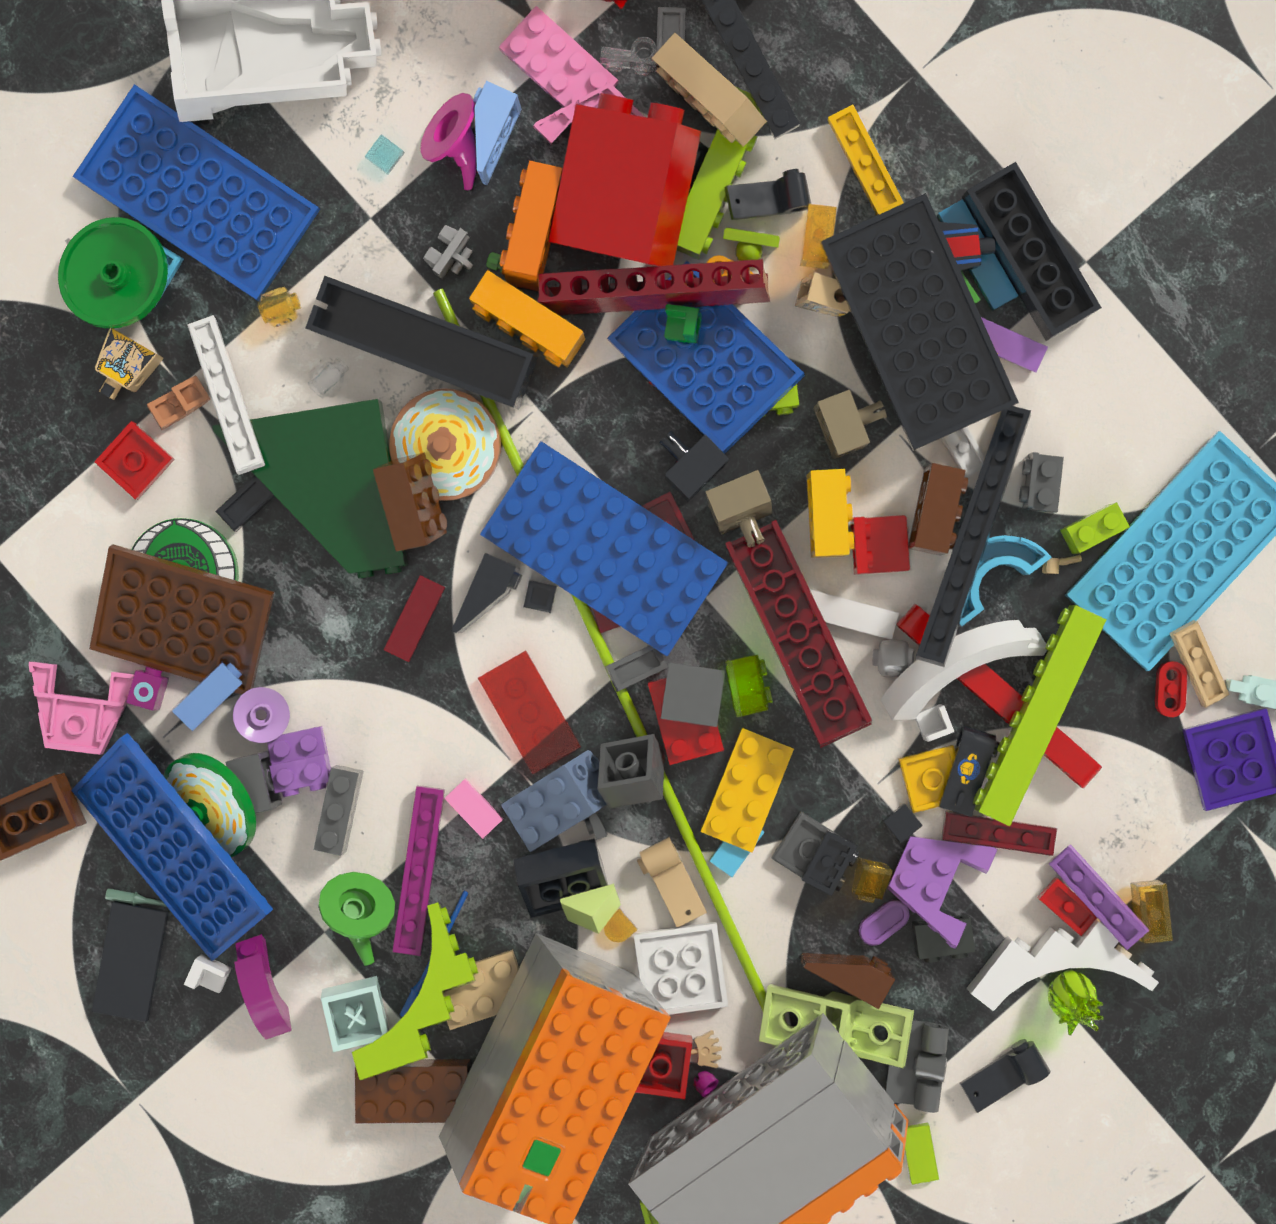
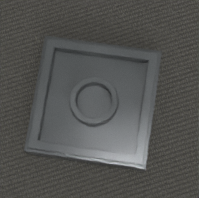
[661,662,725,727]
[771,811,842,878]

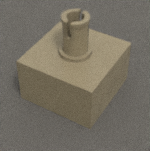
[813,390,887,460]
[705,470,772,547]

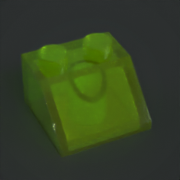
[724,654,773,717]

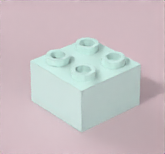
[321,976,389,1052]

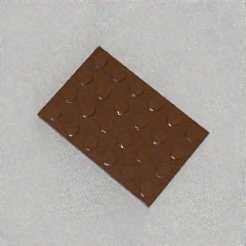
[89,544,274,695]

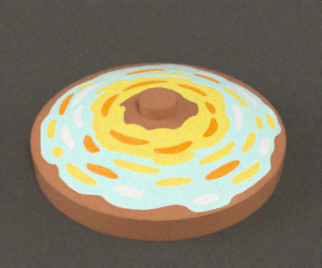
[389,389,501,501]

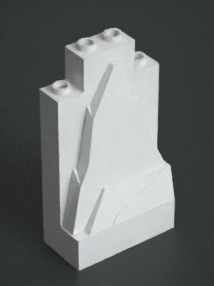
[161,0,381,122]

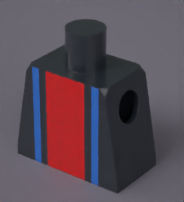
[939,222,995,272]

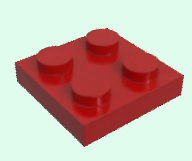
[94,421,175,500]

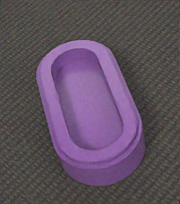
[858,899,909,946]

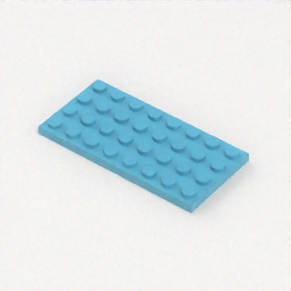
[1065,431,1276,671]

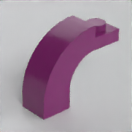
[234,934,292,1040]

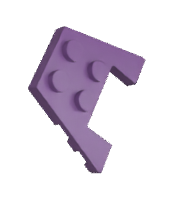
[887,836,998,949]

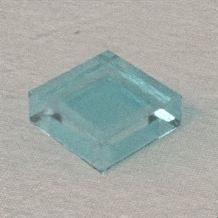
[365,134,404,175]

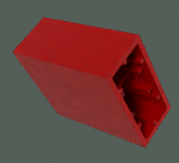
[549,93,702,266]

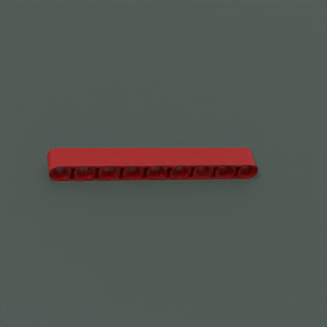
[896,604,1102,789]

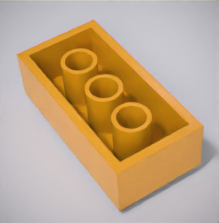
[469,270,585,368]

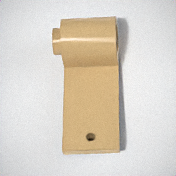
[637,837,707,928]

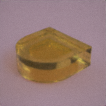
[604,907,638,942]

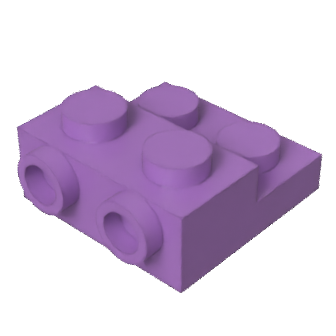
[267,726,331,797]

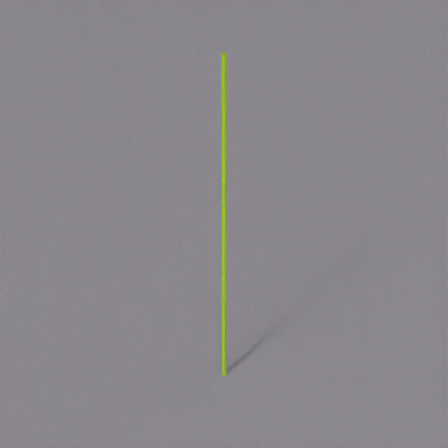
[433,289,766,1011]

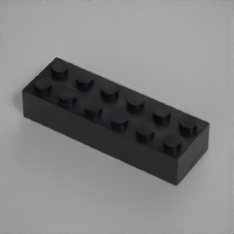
[962,162,1102,341]

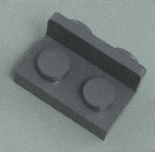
[1019,452,1064,513]

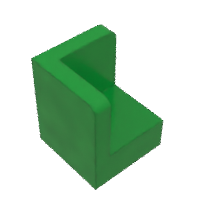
[664,304,702,344]

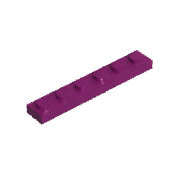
[393,785,445,956]

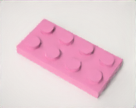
[499,6,618,108]

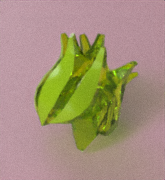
[1048,970,1103,1036]

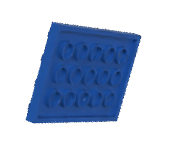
[607,261,805,454]

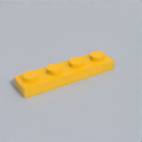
[827,105,904,215]

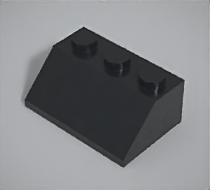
[514,838,608,918]

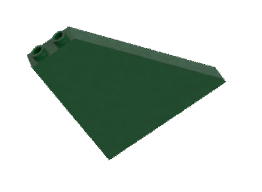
[212,399,408,579]

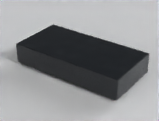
[215,475,275,532]

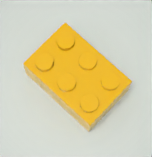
[807,469,854,558]

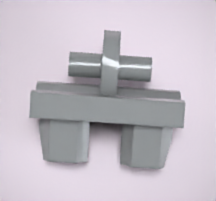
[423,225,473,279]

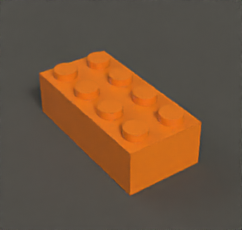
[500,160,563,292]

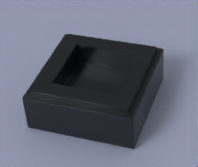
[523,580,557,613]
[882,803,923,843]

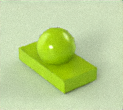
[723,227,780,261]

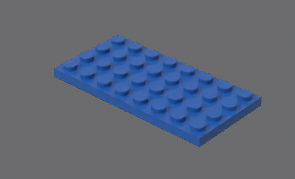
[72,84,320,301]
[480,441,728,656]
[71,733,273,961]

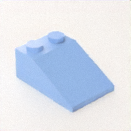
[473,81,522,185]

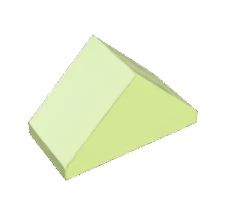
[560,884,621,934]

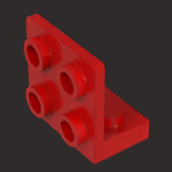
[850,515,910,575]

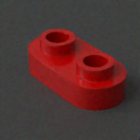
[1155,661,1187,717]

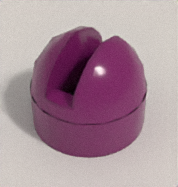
[694,1071,719,1097]

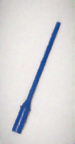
[400,890,469,1017]

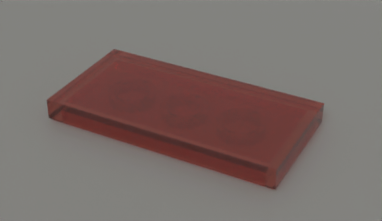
[478,650,581,774]

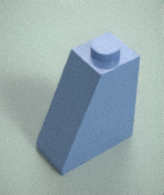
[172,662,242,731]

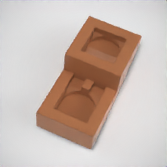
[147,375,210,430]

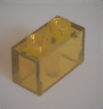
[800,204,837,269]
[1130,880,1173,944]

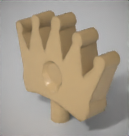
[691,1030,722,1068]

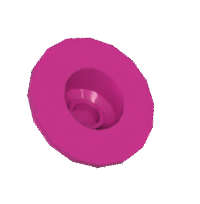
[420,93,476,191]

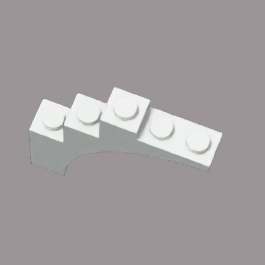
[967,920,1159,1011]

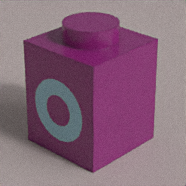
[126,666,169,711]

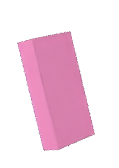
[444,778,504,839]

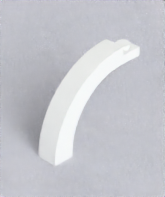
[881,620,1047,720]

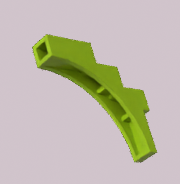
[352,902,479,1080]

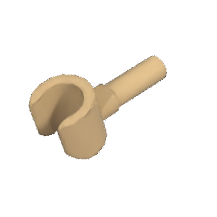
[1042,555,1082,574]

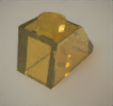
[852,858,892,903]

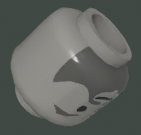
[872,640,914,677]

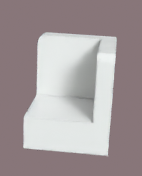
[916,704,954,742]
[184,954,232,993]

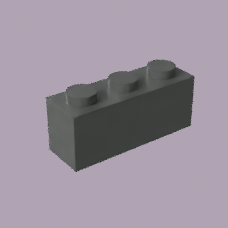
[314,765,364,856]

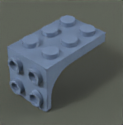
[501,750,607,852]

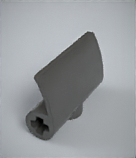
[886,1020,949,1113]

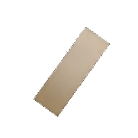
[1169,620,1230,708]

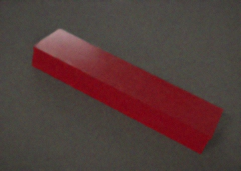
[538,259,770,315]
[725,520,872,748]

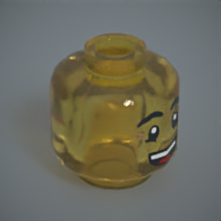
[257,287,301,327]

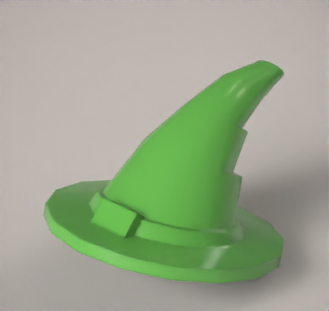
[318,872,395,966]

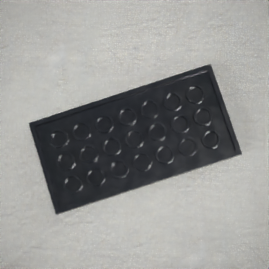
[820,193,1019,451]

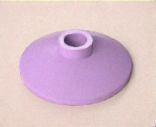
[233,687,290,743]

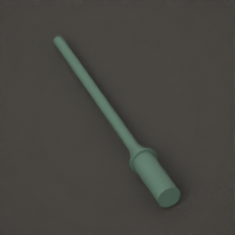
[105,888,167,907]

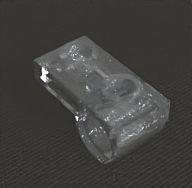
[600,37,657,75]

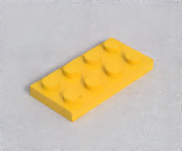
[700,728,794,853]

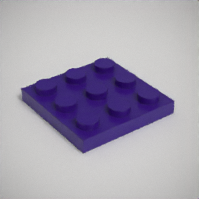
[1182,708,1276,811]

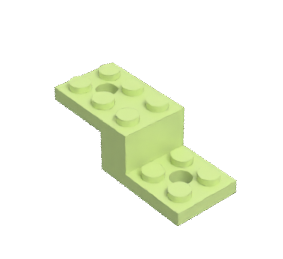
[759,984,914,1068]

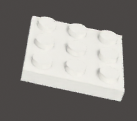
[634,922,728,1015]

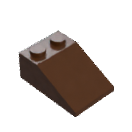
[800,953,895,1009]

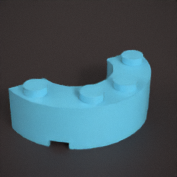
[959,535,1052,626]

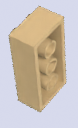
[652,33,767,147]

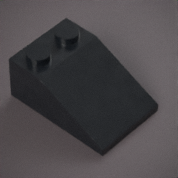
[451,553,522,633]

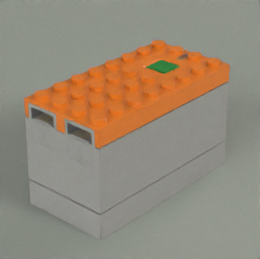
[439,933,671,1224]
[628,1013,909,1224]

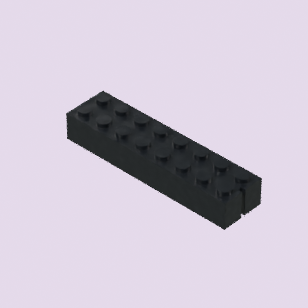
[305,275,538,410]

